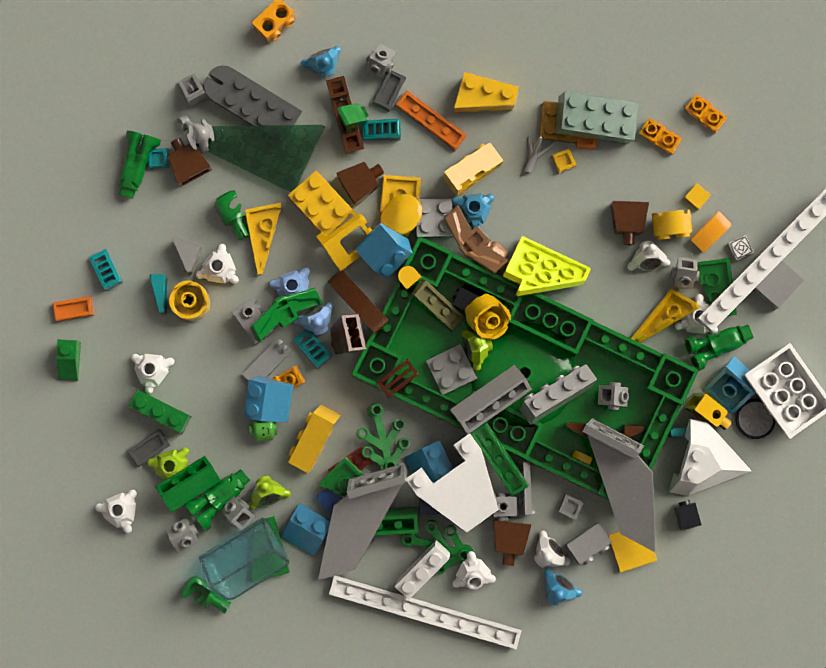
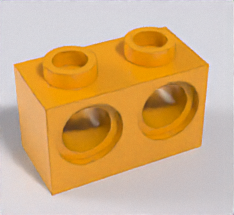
[251,0,296,43]

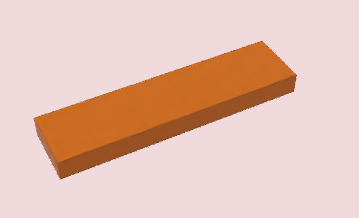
[395,90,467,151]

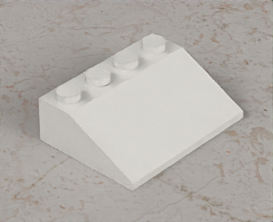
[744,343,826,439]

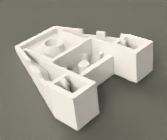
[406,433,499,532]

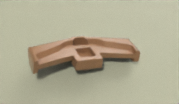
[444,205,510,274]

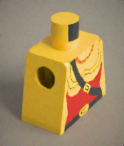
[684,392,731,430]

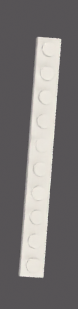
[697,188,826,332]
[329,575,522,649]

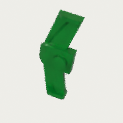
[250,287,323,342]

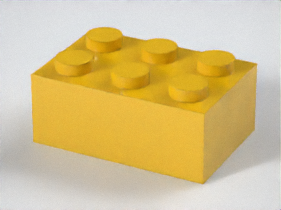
[288,170,353,237]

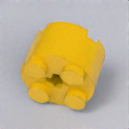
[652,209,692,240]
[169,280,210,321]
[465,294,511,339]

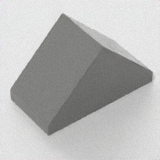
[178,73,208,108]
[172,236,203,275]

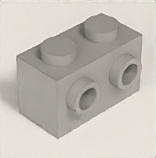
[232,299,275,345]
[565,523,612,565]

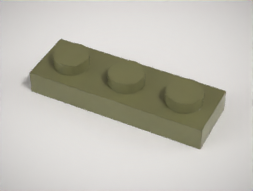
[411,279,464,331]

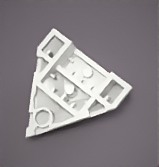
[669,419,751,496]

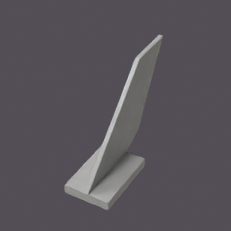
[582,419,656,553]
[318,463,407,580]

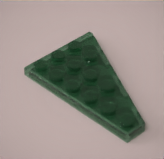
[196,124,325,192]

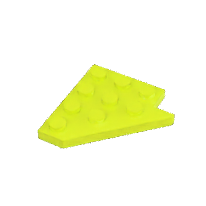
[503,236,591,296]

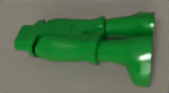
[118,130,161,199]
[684,324,754,371]
[184,469,250,531]

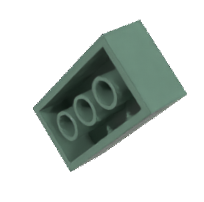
[555,91,638,144]

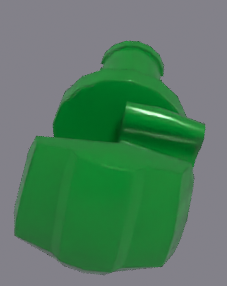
[214,190,249,240]
[180,576,231,614]

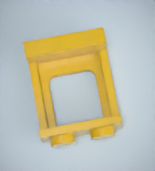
[316,210,372,271]

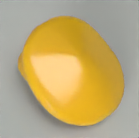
[381,194,422,237]

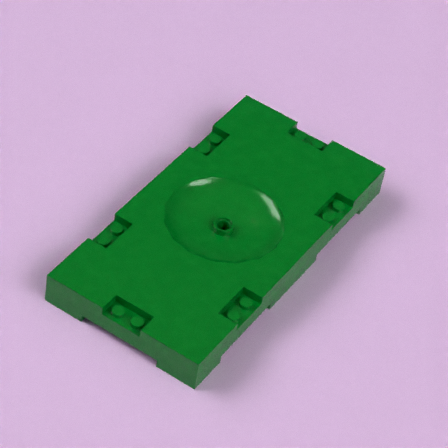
[351,236,699,501]

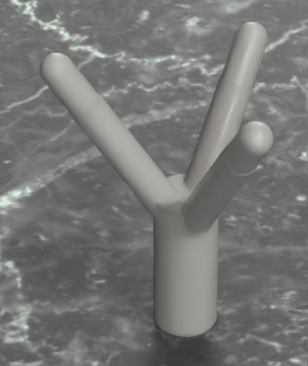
[524,136,557,173]

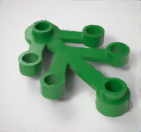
[356,403,410,470]
[400,520,474,574]

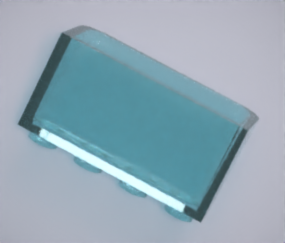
[199,517,289,600]

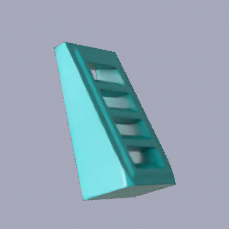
[363,119,401,140]
[89,249,123,291]
[150,274,168,314]
[293,329,332,369]

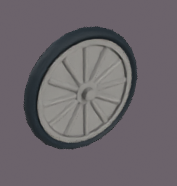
[735,399,776,439]

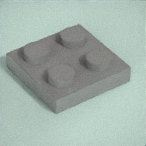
[415,198,453,238]
[426,344,477,395]

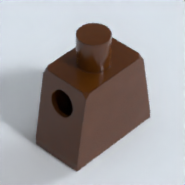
[168,138,212,187]
[336,162,384,207]
[610,201,649,245]
[330,314,366,355]
[493,520,531,566]

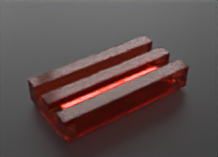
[376,359,419,398]

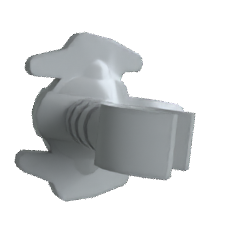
[177,115,215,154]

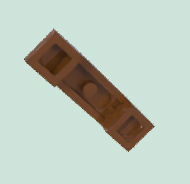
[326,76,364,154]
[328,270,389,334]
[564,422,644,437]

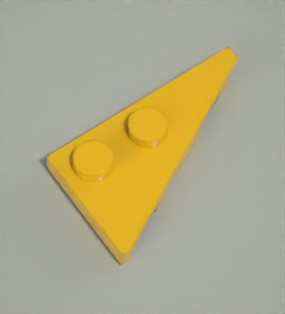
[245,202,282,275]
[631,288,700,343]

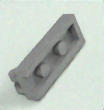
[242,338,292,381]
[515,462,537,515]

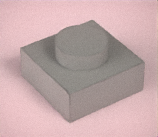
[558,494,584,520]

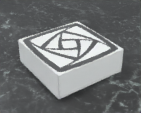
[728,235,754,261]

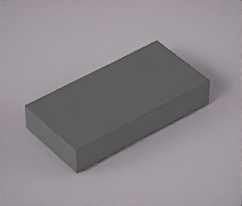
[373,70,406,112]
[127,429,170,467]

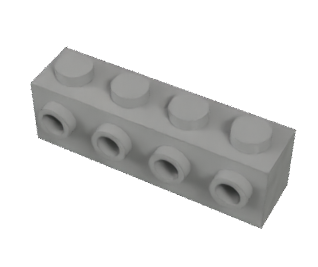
[519,364,597,425]
[450,365,532,434]

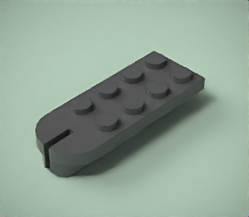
[204,65,302,144]

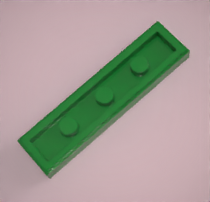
[470,421,529,496]

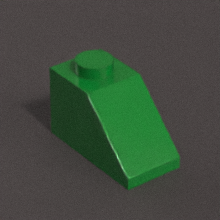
[56,339,81,381]

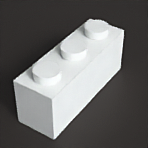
[395,540,450,600]

